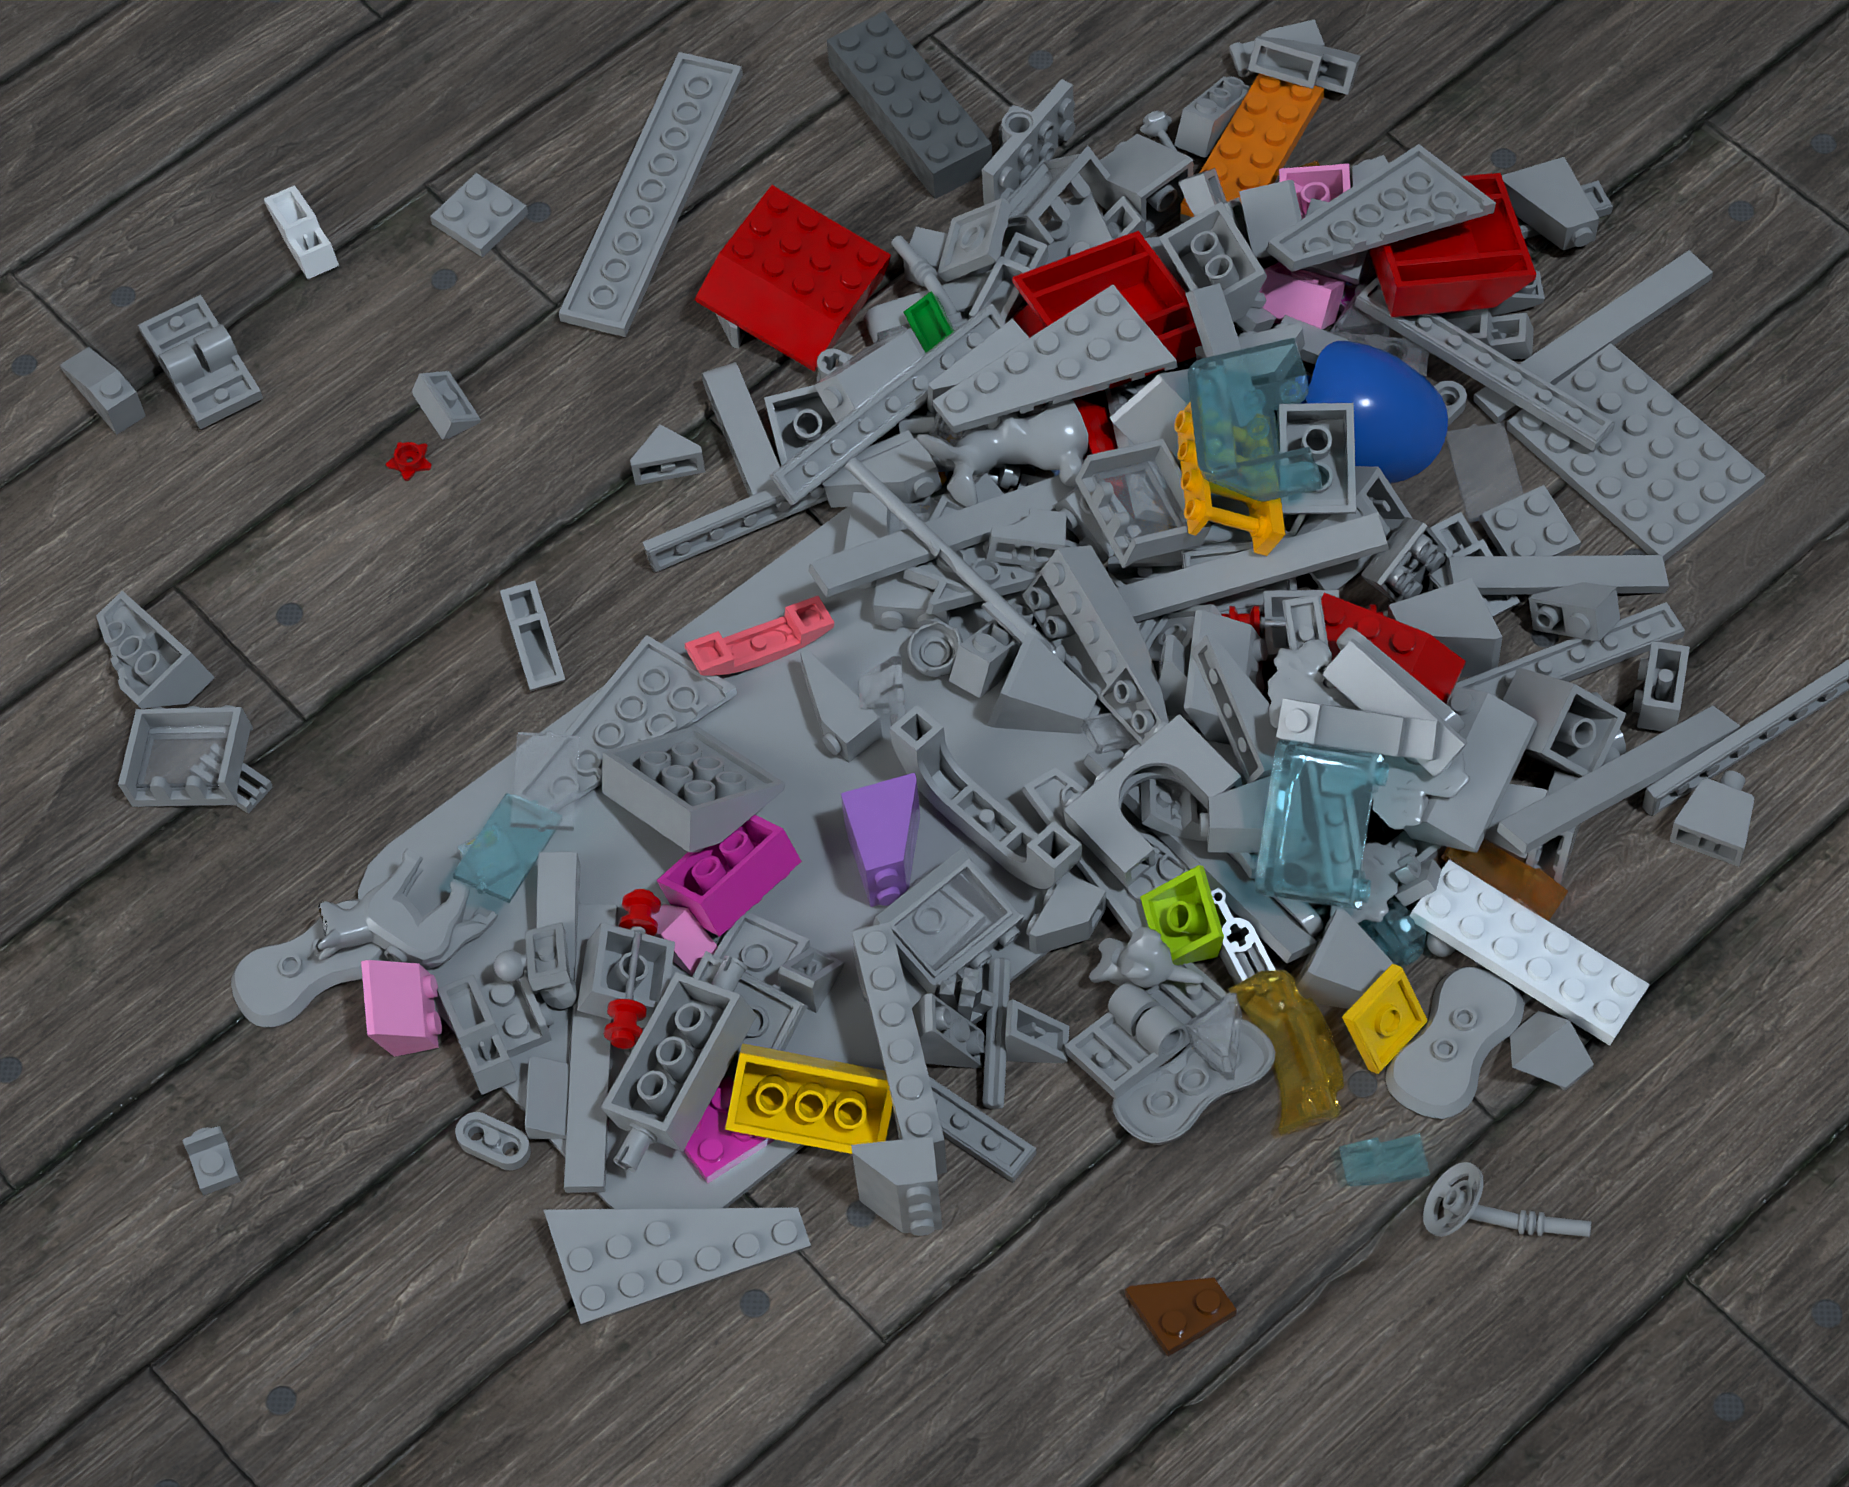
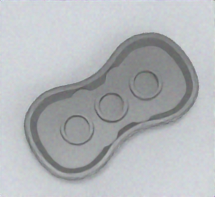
[231,899,388,1027]
[1385,966,1524,1119]
[1112,1017,1275,1145]

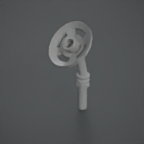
[891,236,970,330]
[1423,1162,1592,1237]

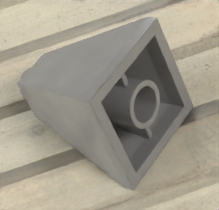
[987,632,1101,734]
[1291,907,1394,1009]

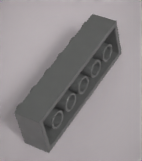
[827,11,992,199]

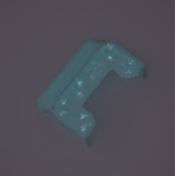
[1188,338,1323,501]

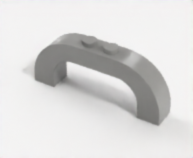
[890,704,1082,889]

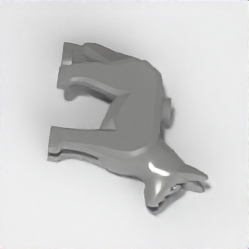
[318,848,498,969]

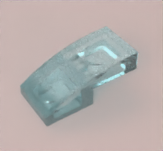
[1339,1133,1430,1186]

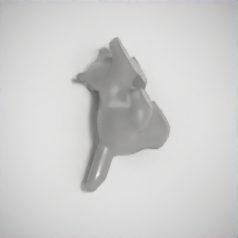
[1089,927,1204,988]

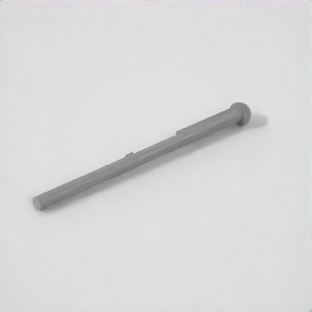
[845,457,1066,662]

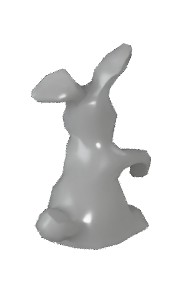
[916,399,1088,507]

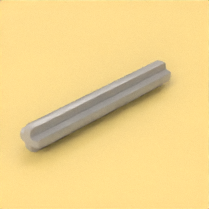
[982,958,1011,1109]

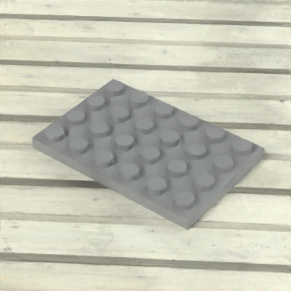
[1506,343,1766,562]

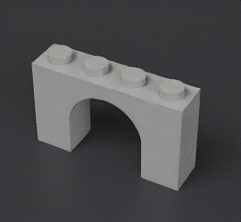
[1063,714,1242,888]

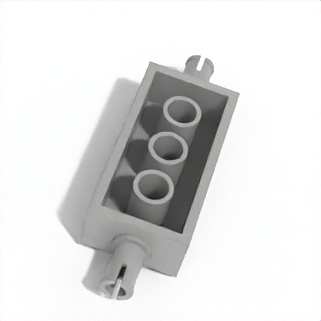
[601,956,757,1172]

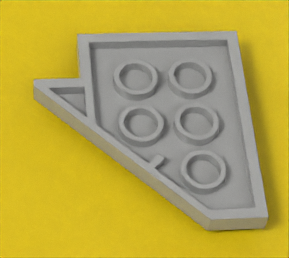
[903,494,1079,614]

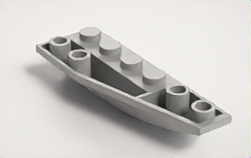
[1022,545,1168,745]

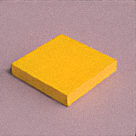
[1342,963,1428,1074]

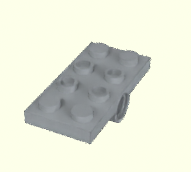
[982,79,1075,205]
[138,295,263,430]
[1064,962,1236,1100]

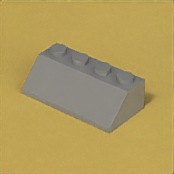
[1403,686,1538,853]

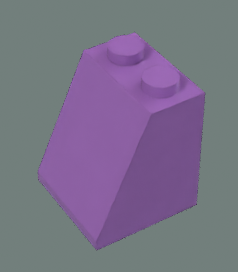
[841,773,920,907]

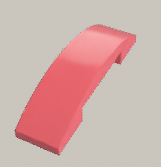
[685,596,835,676]

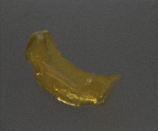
[1228,970,1344,1136]

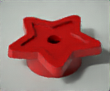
[386,442,432,481]

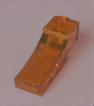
[1441,838,1569,921]

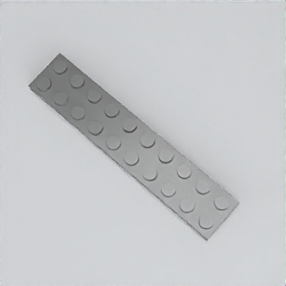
[559,52,743,337]

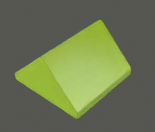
[1140,865,1224,966]

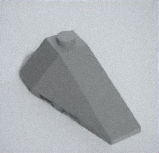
[96,591,215,709]

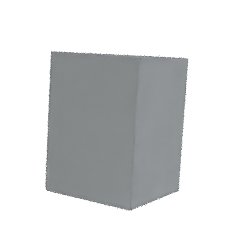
[1239,180,1302,270]

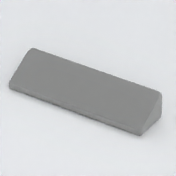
[1323,638,1468,777]

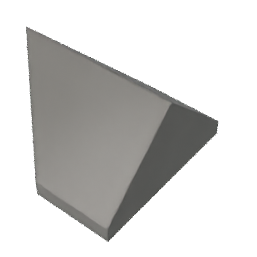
[1509,1011,1594,1091]

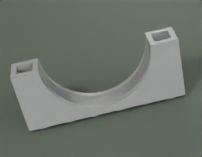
[852,922,947,1175]

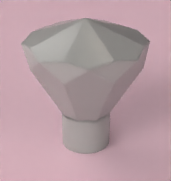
[540,967,577,1009]

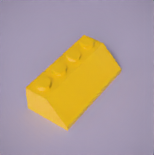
[725,1043,893,1154]

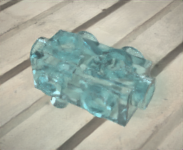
[1358,894,1427,965]

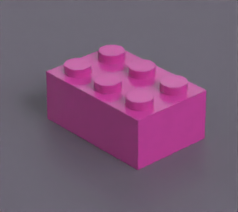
[656,815,802,937]

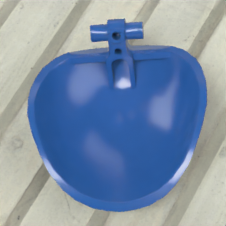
[1288,341,1448,484]

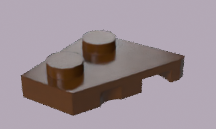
[1125,1277,1237,1357]

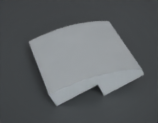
[1141,778,1207,841]

